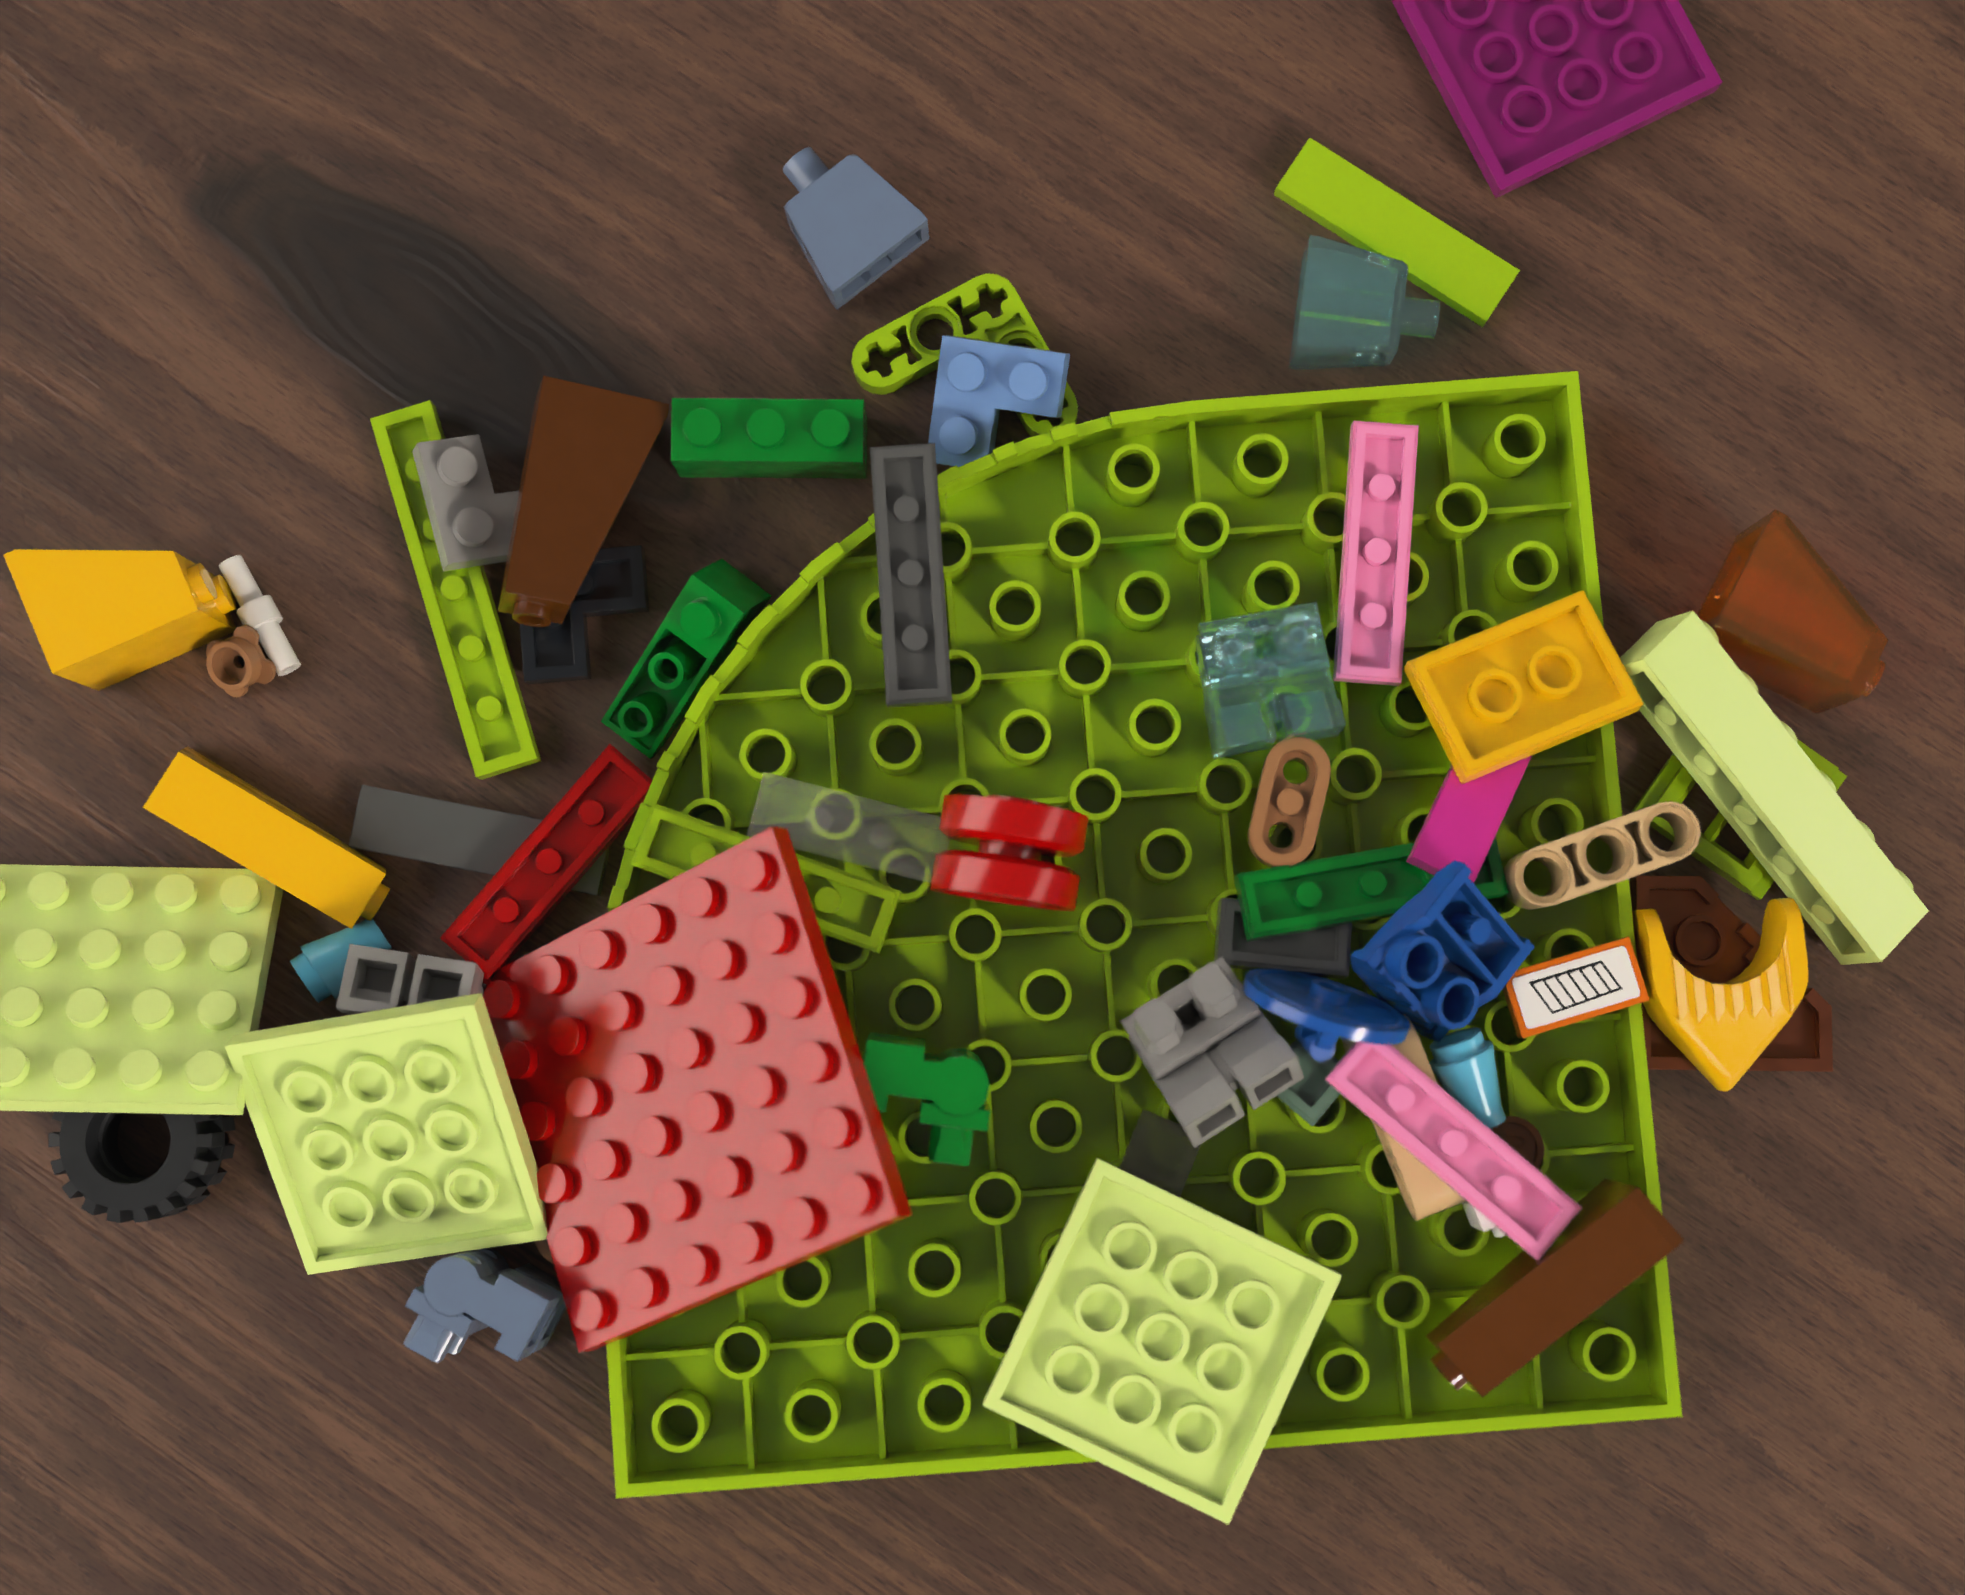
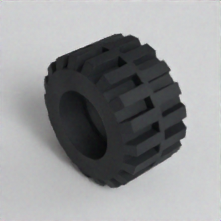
[48,1112,236,1223]

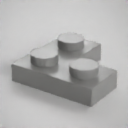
[412,434,519,571]

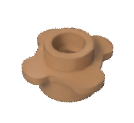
[206,625,276,697]

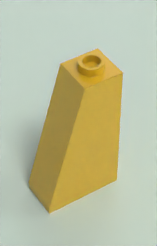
[143,746,390,929]

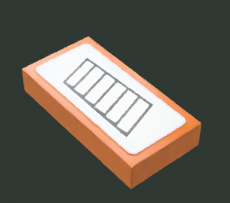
[1503,937,1650,1039]

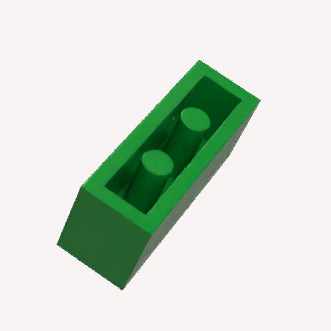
[671,398,868,479]

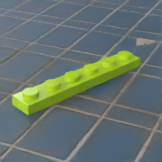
[370,400,541,780]

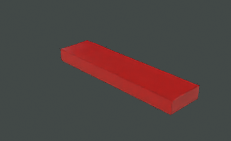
[440,744,652,980]

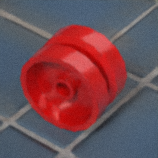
[930,794,1089,911]

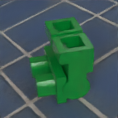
[864,1032,990,1166]

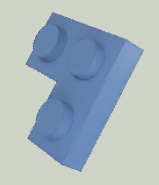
[928,335,1070,467]

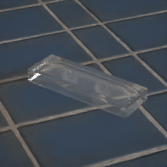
[747,772,951,884]

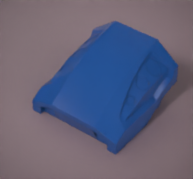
[1350,860,1535,1042]

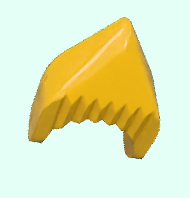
[1632,898,1808,1092]

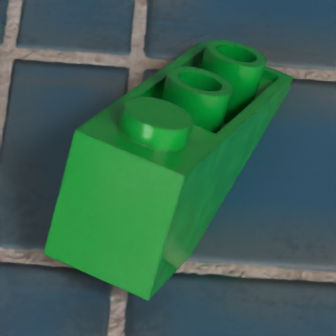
[601,558,771,759]

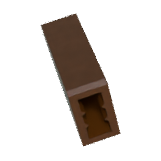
[498,375,670,627]
[1426,1179,1685,1397]

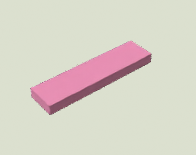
[1333,421,1419,686]
[1324,1041,1582,1260]

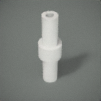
[219,555,301,676]

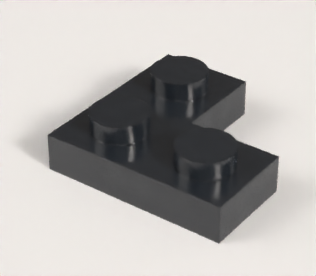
[520,545,649,685]

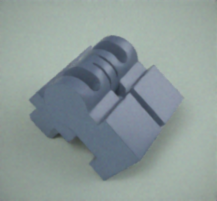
[403,1248,566,1363]

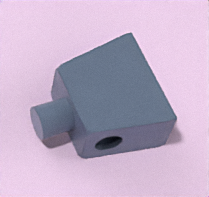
[783,147,929,310]

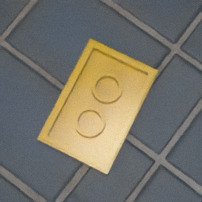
[1403,590,1644,784]

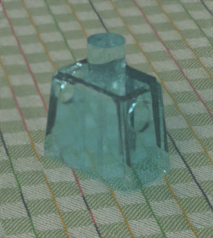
[1288,235,1440,370]

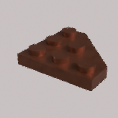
[1630,875,1833,1072]

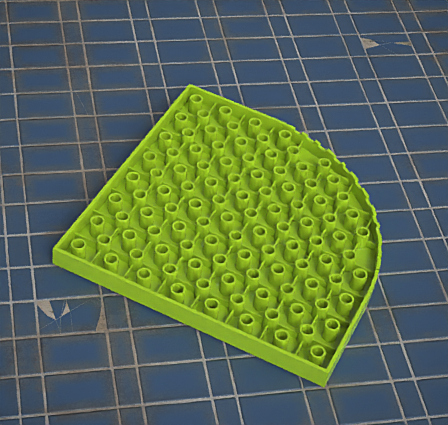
[606,371,1683,1499]

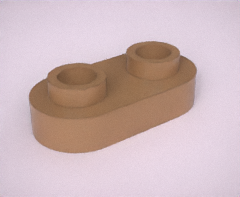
[1247,737,1331,868]

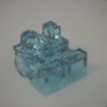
[1196,602,1346,759]

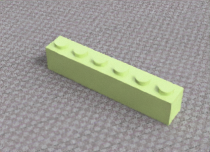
[1620,610,1929,965]

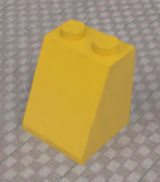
[3,549,237,691]

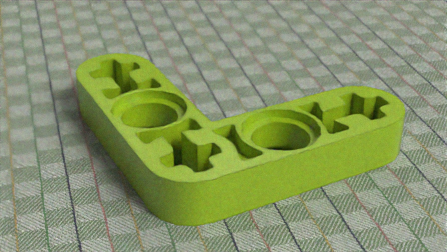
[851,273,1078,437]

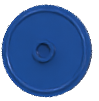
[1242,968,1410,1062]

